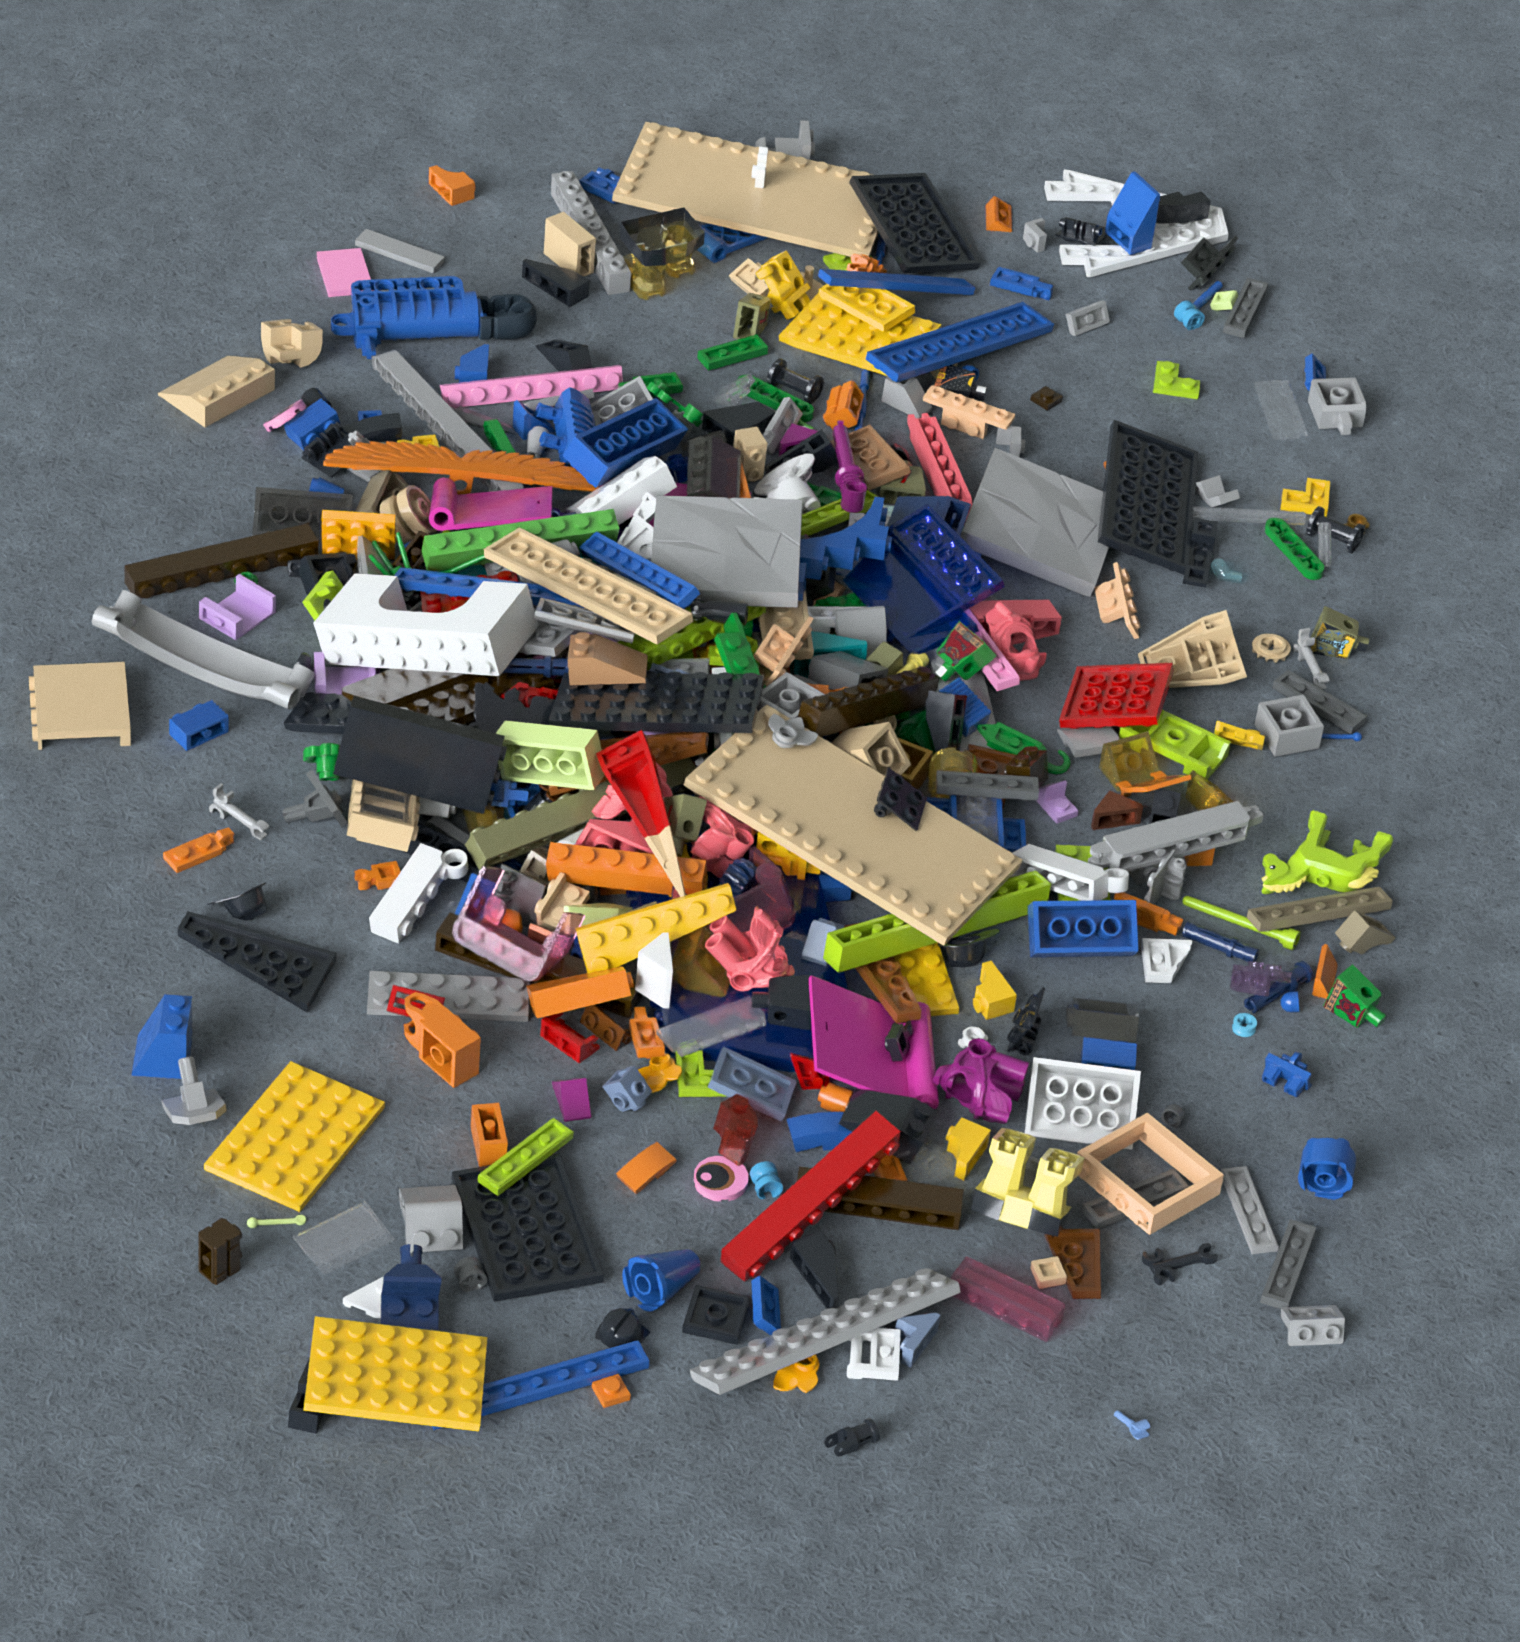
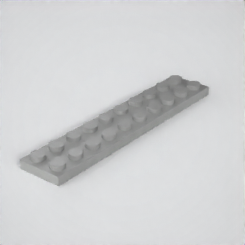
[690,1268,960,1395]

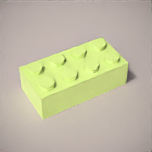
[496,721,605,790]

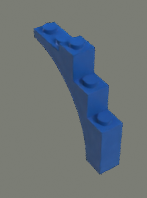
[800,497,892,580]

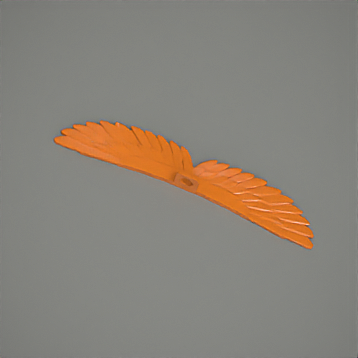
[323,441,599,495]

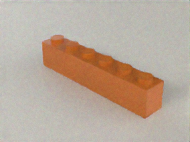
[546,842,707,896]

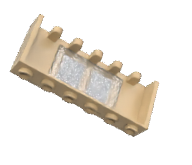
[347,779,420,852]

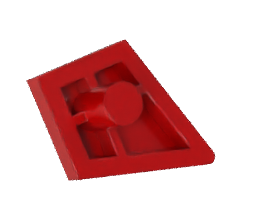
[790,1053,829,1090]

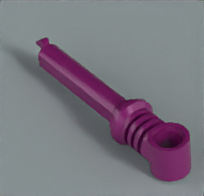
[833,420,867,513]

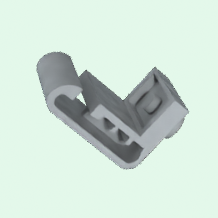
[755,120,815,160]
[399,1185,463,1253]

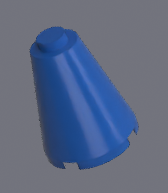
[622,1249,700,1311]

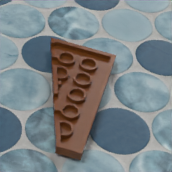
[549,732,709,796]

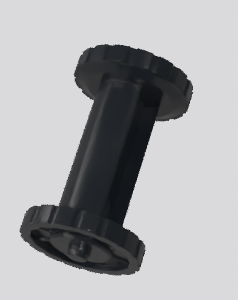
[767,358,824,404]
[1306,506,1365,554]

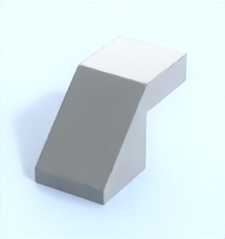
[1195,475,1240,507]

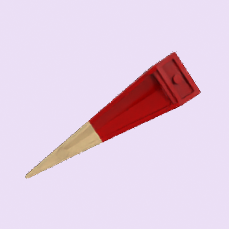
[596,730,686,897]

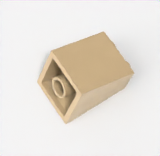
[831,722,911,776]

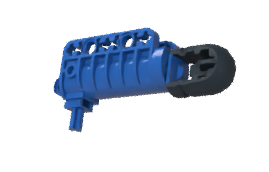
[331,276,537,359]

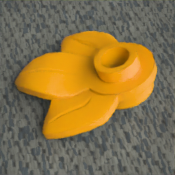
[638,1053,682,1093]
[773,1354,819,1393]

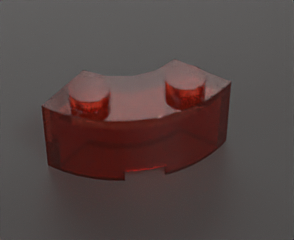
[713,1094,758,1166]

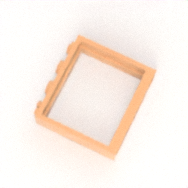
[1077,1113,1224,1235]

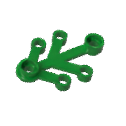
[646,379,704,427]

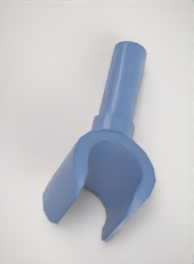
[1114,1410,1150,1440]

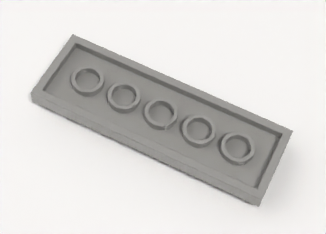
[367,971,530,1022]

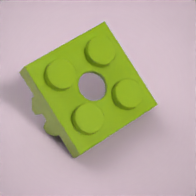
[302,571,344,620]

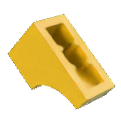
[973,960,1017,1020]
[946,1117,991,1180]

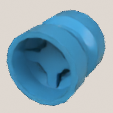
[1174,300,1205,330]
[750,1161,783,1199]

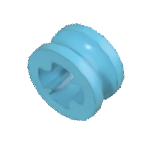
[1232,1013,1257,1037]

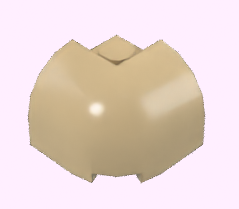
[261,319,323,367]

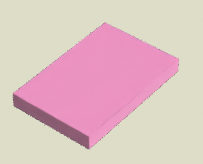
[317,248,373,297]

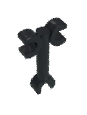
[1142,1243,1217,1286]

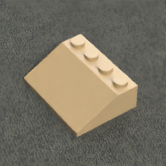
[158,356,275,427]

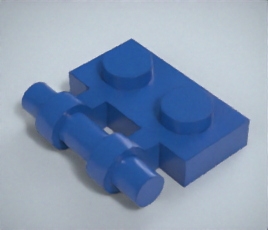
[579,167,620,204]

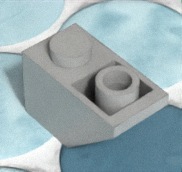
[881,376,932,419]

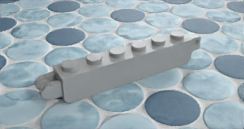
[1088,801,1263,871]

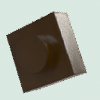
[1030,386,1063,411]

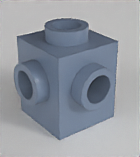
[602,1066,652,1112]

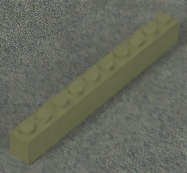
[465,757,696,871]

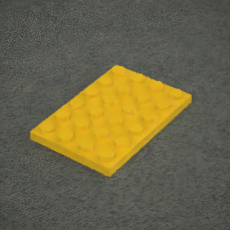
[779,292,941,376]
[204,1061,385,1212]
[303,1316,487,1431]

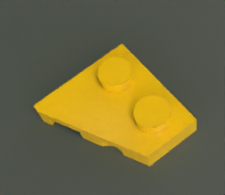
[1214,721,1265,750]

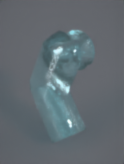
[1211,558,1242,584]

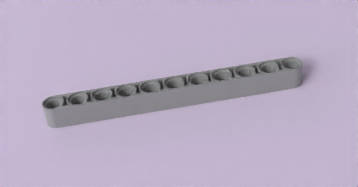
[372,350,524,492]

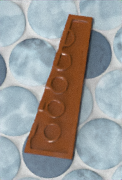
[844,922,922,1023]

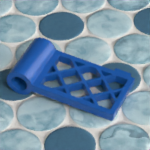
[683,223,768,263]

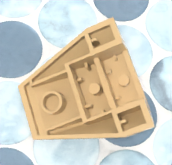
[1138,610,1247,688]

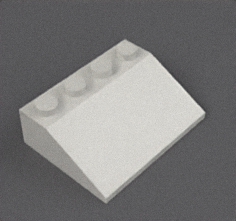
[566,456,677,525]
[1025,1057,1141,1150]

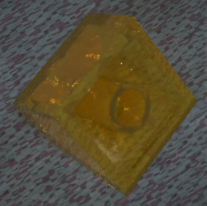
[672,926,730,997]

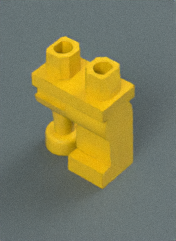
[755,250,811,320]
[755,832,821,880]

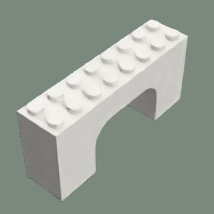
[314,574,539,676]

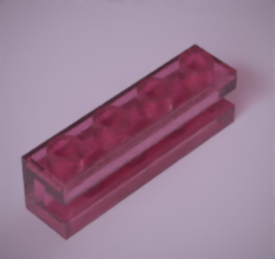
[950,1256,1065,1342]

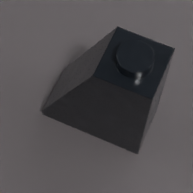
[702,401,775,449]

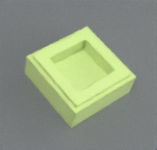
[1210,290,1238,311]

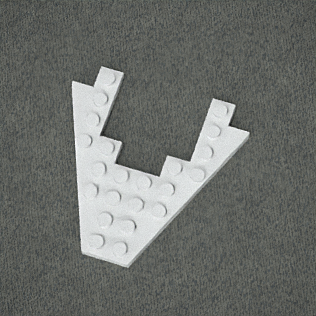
[1044,170,1229,277]

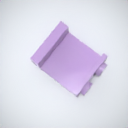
[199,574,276,640]
[314,652,380,694]

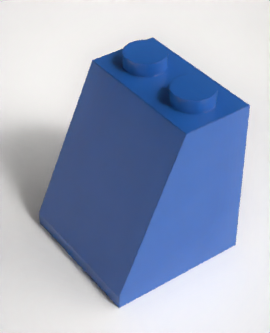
[132,994,192,1079]

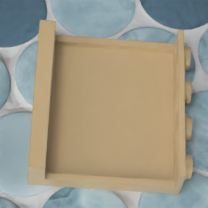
[29,662,131,750]

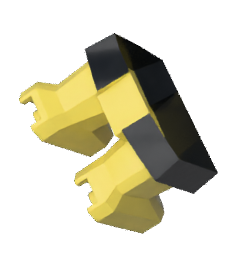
[972,1128,1085,1237]

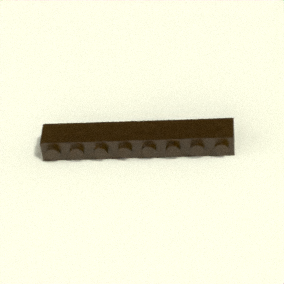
[124,523,319,599]
[798,666,940,737]
[435,912,642,1018]

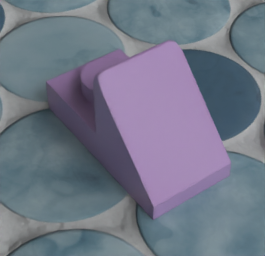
[1036,780,1078,824]

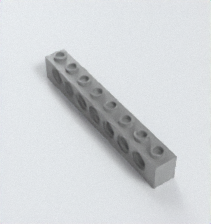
[551,171,631,295]

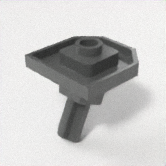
[283,770,348,827]

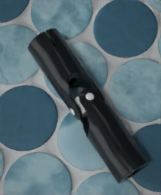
[690,598,748,625]

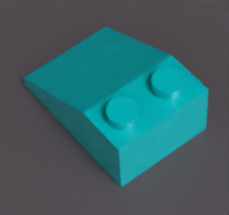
[789,631,867,678]

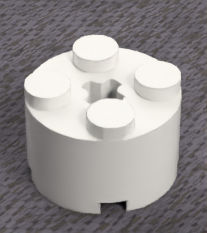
[767,477,821,514]

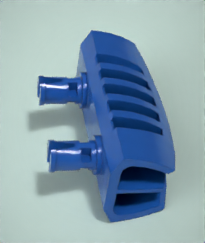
[535,387,596,467]

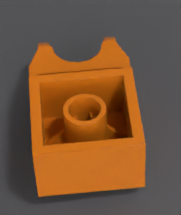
[404,992,481,1088]

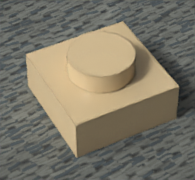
[1031,1256,1067,1289]

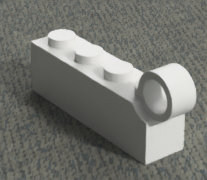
[369,843,468,943]
[1011,844,1129,901]

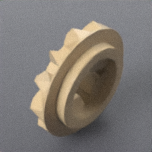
[1252,634,1291,663]

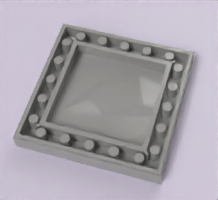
[957,448,1109,597]
[651,496,802,607]

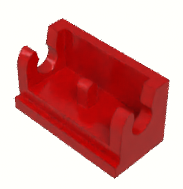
[540,1012,600,1064]

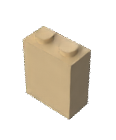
[544,212,596,277]

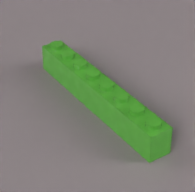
[422,509,619,571]

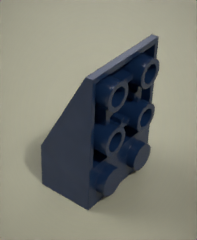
[887,496,971,555]

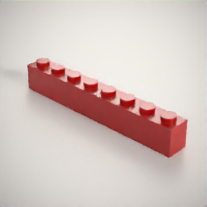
[721,1111,900,1282]

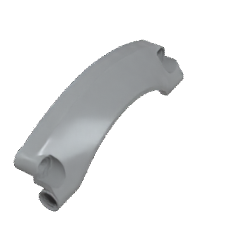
[92,590,315,710]

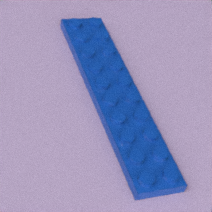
[866,302,1054,382]

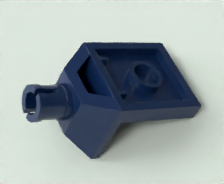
[380,1244,441,1331]

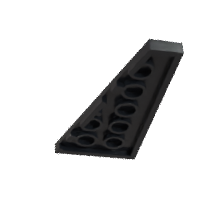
[178,911,336,1012]

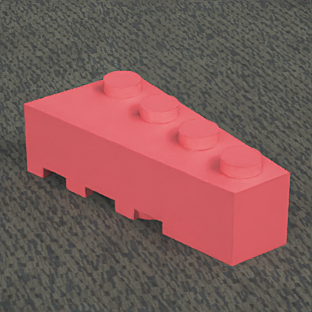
[965,600,1062,645]

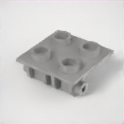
[1144,849,1186,905]

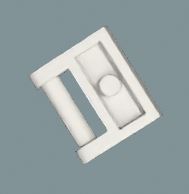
[847,1328,900,1381]

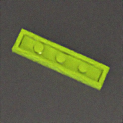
[478,1118,574,1196]

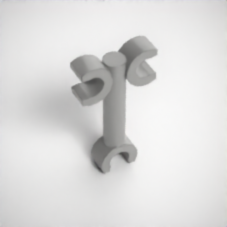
[1293,628,1330,689]
[209,783,269,840]

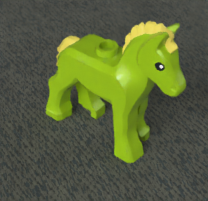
[1262,810,1394,894]

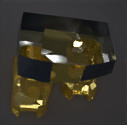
[620,207,705,300]

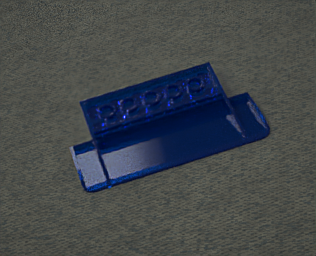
[836,504,1005,654]

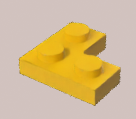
[1280,478,1330,517]

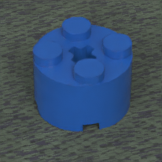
[1298,1138,1356,1200]

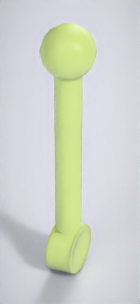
[247,1215,306,1228]

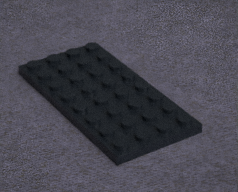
[1097,420,1199,575]
[548,671,765,733]

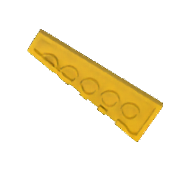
[575,883,736,973]

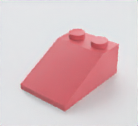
[574,819,654,854]

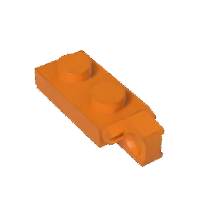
[163,827,234,873]
[1114,892,1183,936]
[629,1007,665,1059]

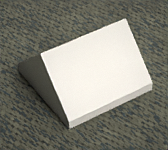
[635,932,673,1008]

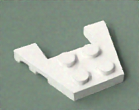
[617,492,656,561]

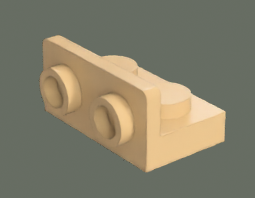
[729,258,770,297]
[534,872,590,936]

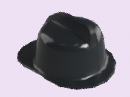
[207,882,267,921]
[938,929,1000,967]
[595,1308,651,1348]

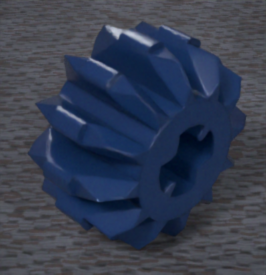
[718,858,761,904]

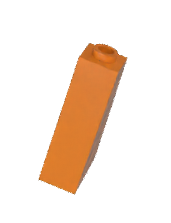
[526,966,634,1018]

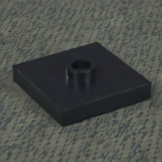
[682,1285,751,1345]

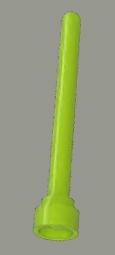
[1182,896,1301,951]

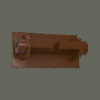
[580,1005,632,1051]

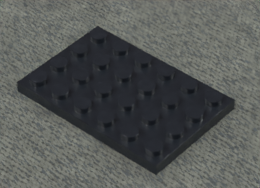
[849,173,981,274]
[451,1154,604,1302]

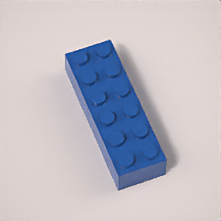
[563,398,688,488]

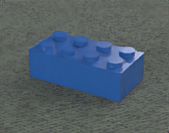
[1028,900,1138,958]

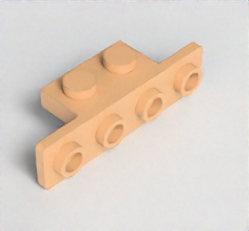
[923,385,1015,439]
[1094,562,1141,639]
[753,616,814,686]

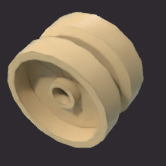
[380,485,437,545]

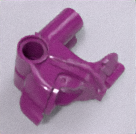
[933,1038,1030,1124]

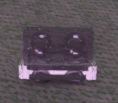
[1230,961,1292,996]

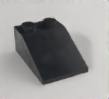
[838,1088,938,1165]

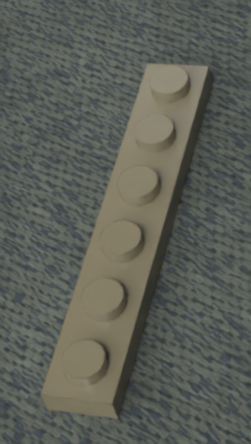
[1247,886,1393,932]

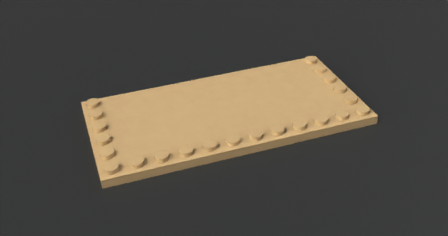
[612,122,879,257]
[684,704,1023,946]

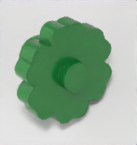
[303,743,340,781]

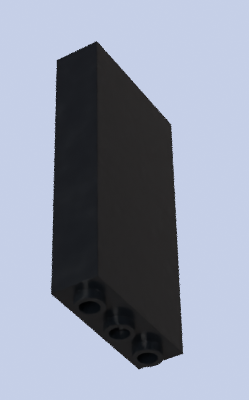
[333,696,507,814]

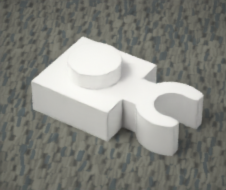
[752,146,768,188]

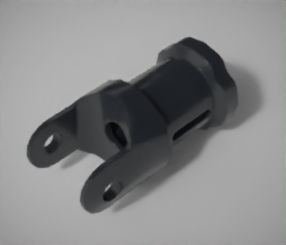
[824,1418,880,1456]

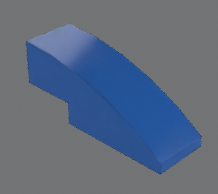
[787,1112,852,1153]

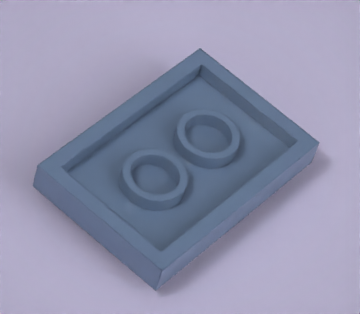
[708,1047,797,1121]

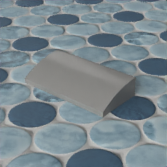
[534,598,635,643]

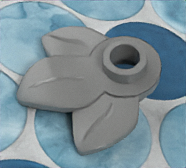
[768,714,818,748]

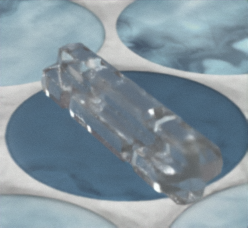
[1318,522,1331,567]

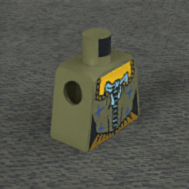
[1310,606,1369,659]

